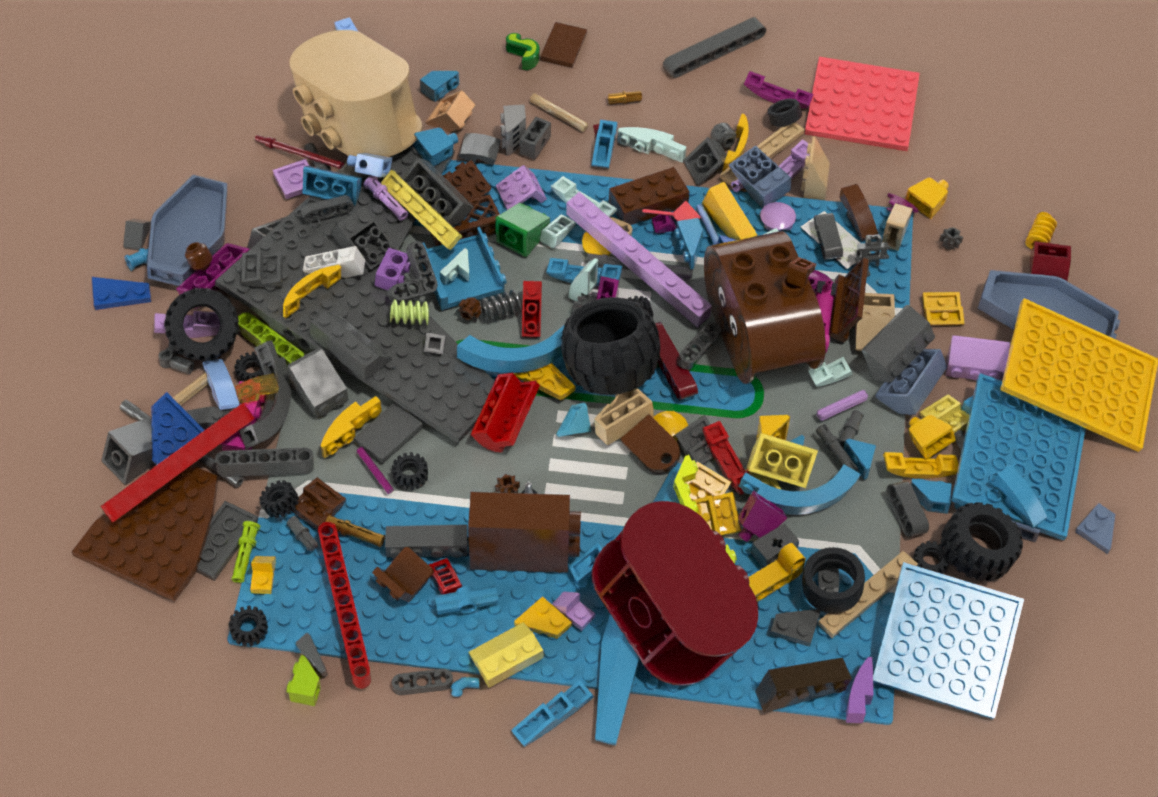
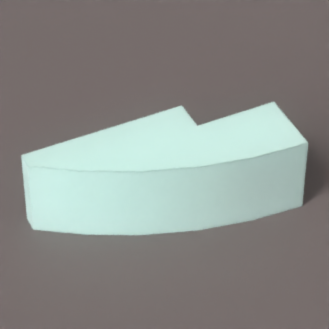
[568,258,598,301]

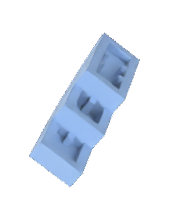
[203,358,239,410]

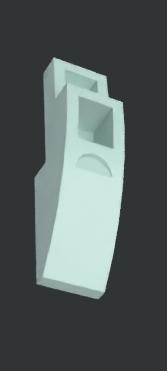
[617,127,686,163]

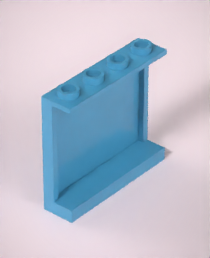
[419,227,507,310]

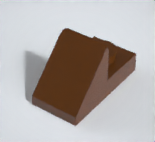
[787,257,816,288]

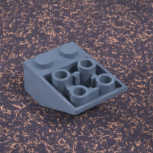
[729,145,791,208]

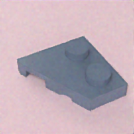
[1075,503,1115,554]

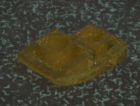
[235,373,279,403]

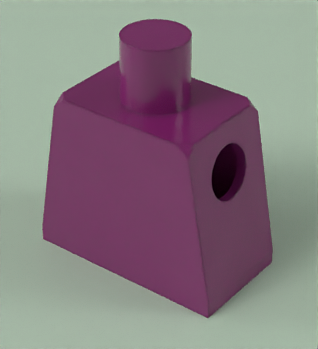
[738,491,787,542]

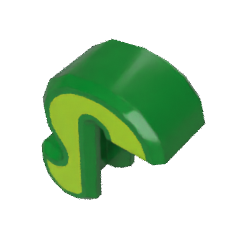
[506,33,540,70]

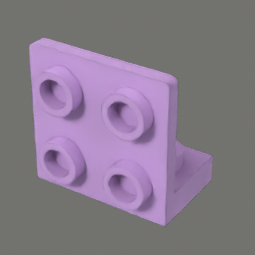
[496,165,547,210]

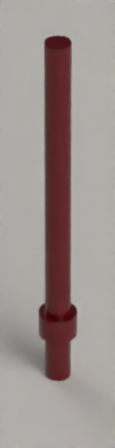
[255,135,344,169]

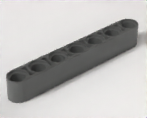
[663,17,767,78]

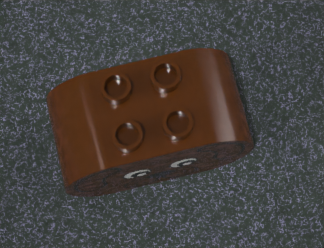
[704,231,826,384]

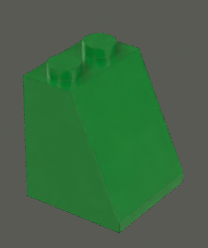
[495,202,550,257]

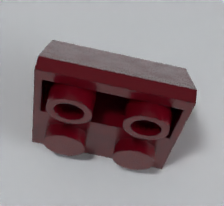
[1030,241,1071,282]

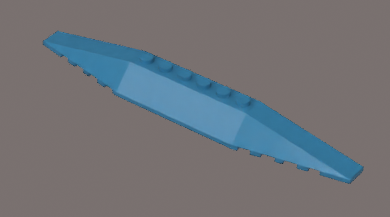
[595,463,682,746]

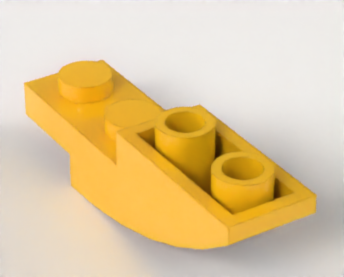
[321,396,382,458]

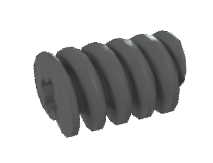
[481,290,522,321]

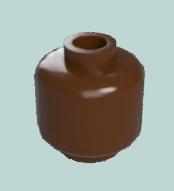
[185,242,213,270]

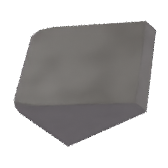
[424,333,446,355]

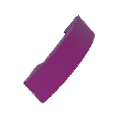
[744,71,813,108]

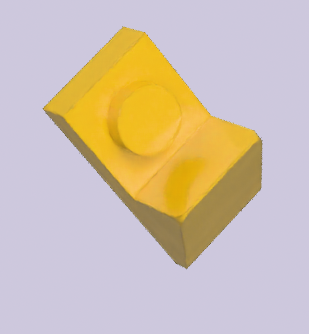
[250,556,276,594]

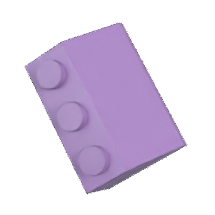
[946,335,1010,381]

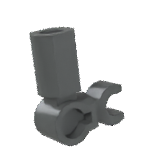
[158,342,194,375]

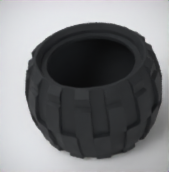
[561,297,660,395]

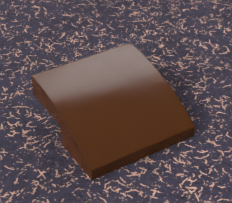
[291,477,346,531]

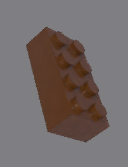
[609,167,690,225]

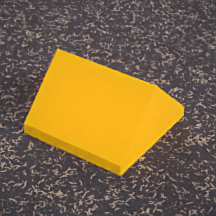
[756,415,790,441]

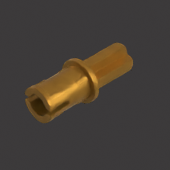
[608,91,642,105]

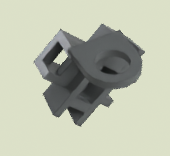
[855,234,890,277]

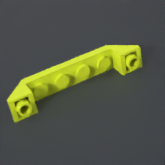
[673,455,737,564]

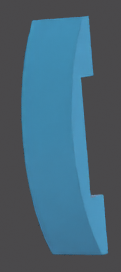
[546,258,622,286]

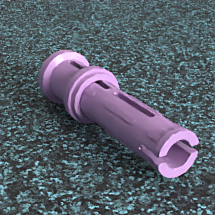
[363,175,408,221]

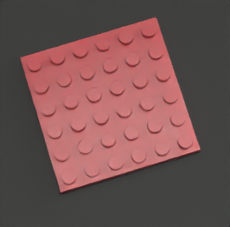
[804,57,920,151]

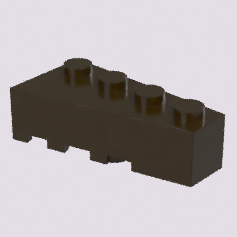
[755,657,852,713]

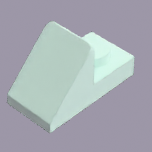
[440,248,469,285]

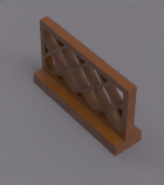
[429,194,500,247]
[829,258,869,343]

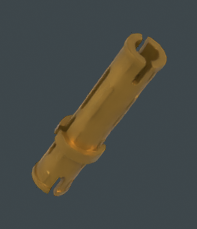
[325,515,385,548]

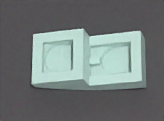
[808,357,853,387]

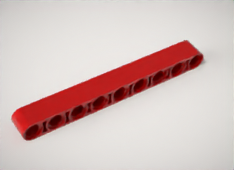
[100,403,255,523]
[318,522,371,689]

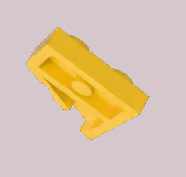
[514,596,572,639]

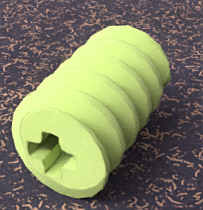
[390,300,429,326]

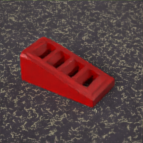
[429,558,462,595]

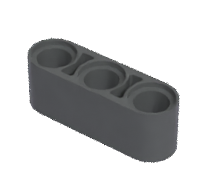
[814,213,843,260]
[886,481,929,537]

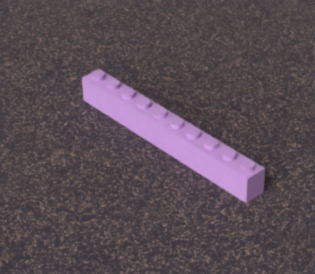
[566,192,712,328]

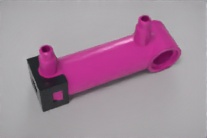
[814,280,837,354]

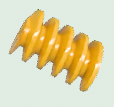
[1025,212,1057,249]

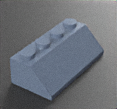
[875,349,947,415]

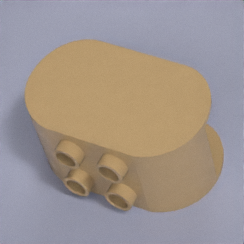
[290,30,422,157]

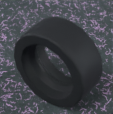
[768,99,802,127]

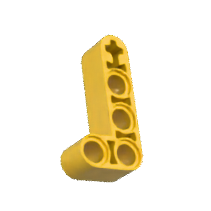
[749,543,806,602]

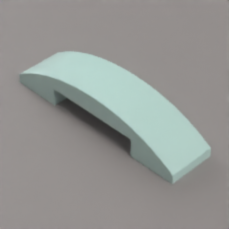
[551,176,617,217]

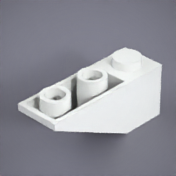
[303,246,365,278]

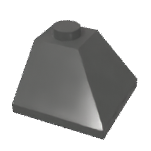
[683,137,727,186]

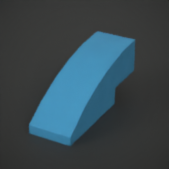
[592,120,618,168]
[993,465,1047,529]

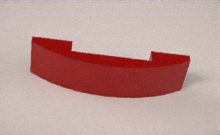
[702,421,751,495]

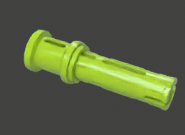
[231,521,261,583]

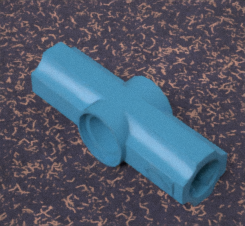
[434,585,498,615]

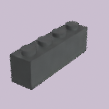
[385,525,468,559]

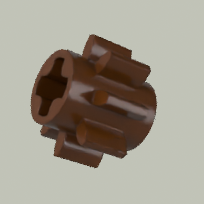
[458,297,482,320]
[495,474,520,493]

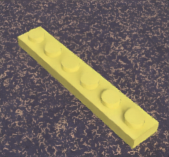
[381,170,462,250]

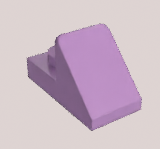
[552,592,595,631]

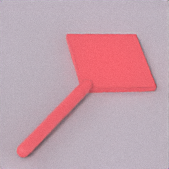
[642,201,701,221]

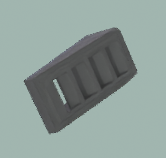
[295,633,328,677]

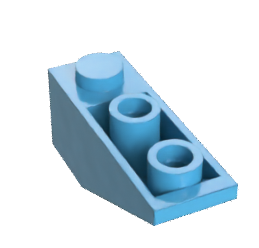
[674,218,703,269]

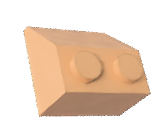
[426,90,475,132]

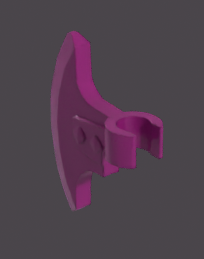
[887,193,919,213]

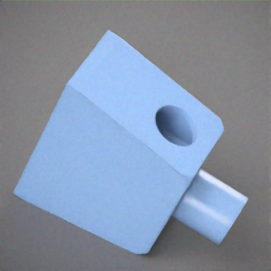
[347,153,392,177]

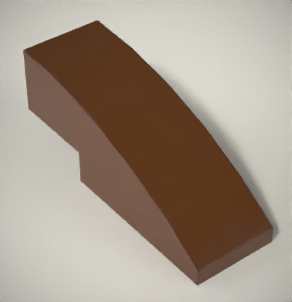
[839,184,878,241]

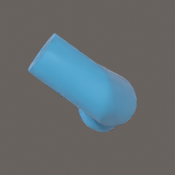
[451,677,480,697]

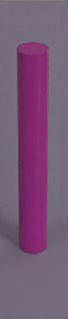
[357,447,394,494]

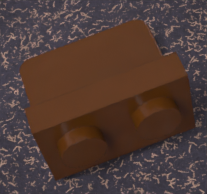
[443,160,491,200]
[372,547,434,602]

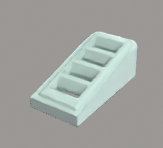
[540,215,576,248]

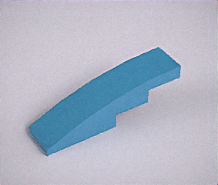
[511,680,594,747]

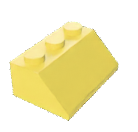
[747,433,818,488]
[468,622,544,688]

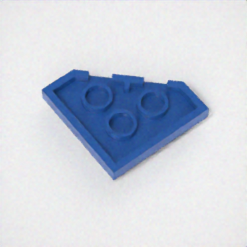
[151,392,204,465]

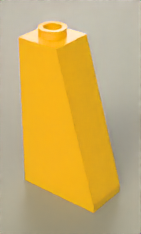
[701,182,757,240]

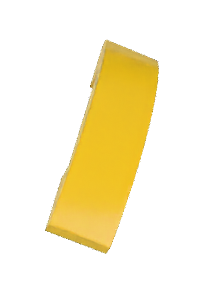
[722,113,749,172]
[283,265,342,318]
[883,452,959,479]

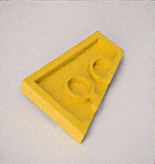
[514,363,576,400]

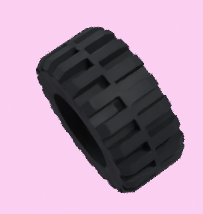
[164,288,239,361]
[941,502,1023,581]

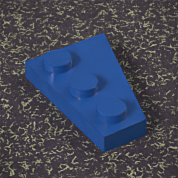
[92,277,151,310]

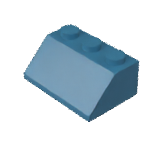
[302,166,362,206]

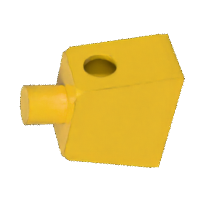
[905,178,949,219]
[909,415,956,460]

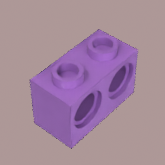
[375,248,411,293]

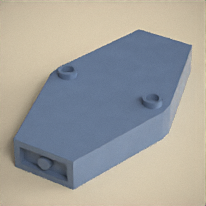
[147,175,228,286]
[978,270,1120,339]

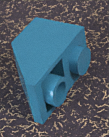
[420,71,459,102]
[911,479,952,514]

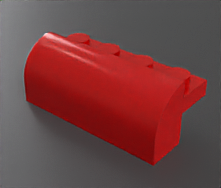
[471,373,540,452]

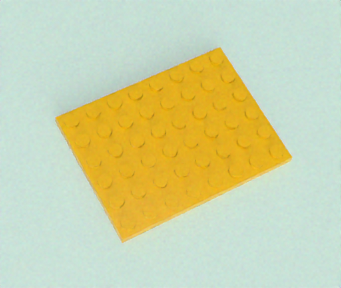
[1000,298,1158,452]

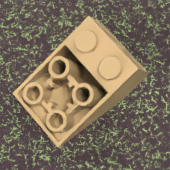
[801,136,830,200]
[855,293,895,351]

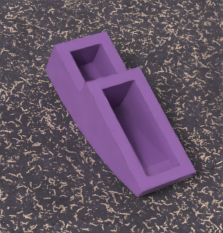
[846,657,874,724]

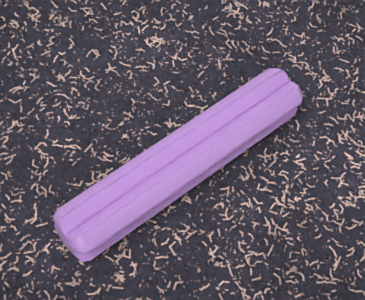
[816,390,868,421]

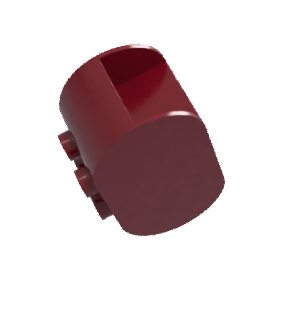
[592,501,758,685]

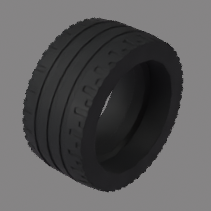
[802,547,865,614]

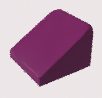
[652,211,676,233]

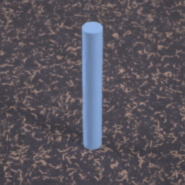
[696,204,719,245]

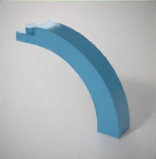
[457,325,565,373]
[738,464,861,515]

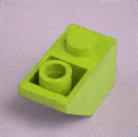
[287,655,321,706]

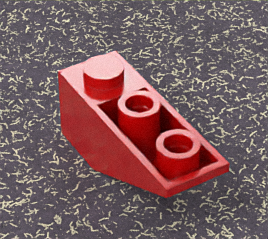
[522,281,542,337]

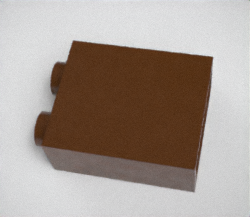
[468,492,581,573]

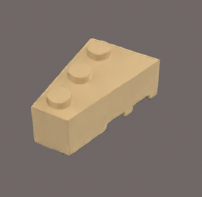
[594,388,654,446]

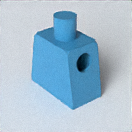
[413,128,458,166]

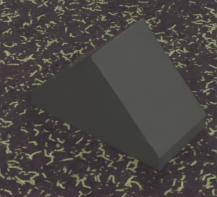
[123,219,151,250]

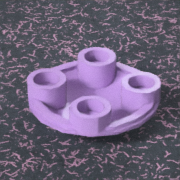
[760,202,796,230]

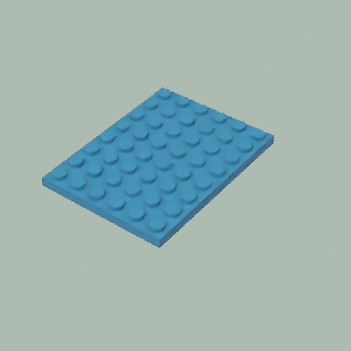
[951,373,1086,541]

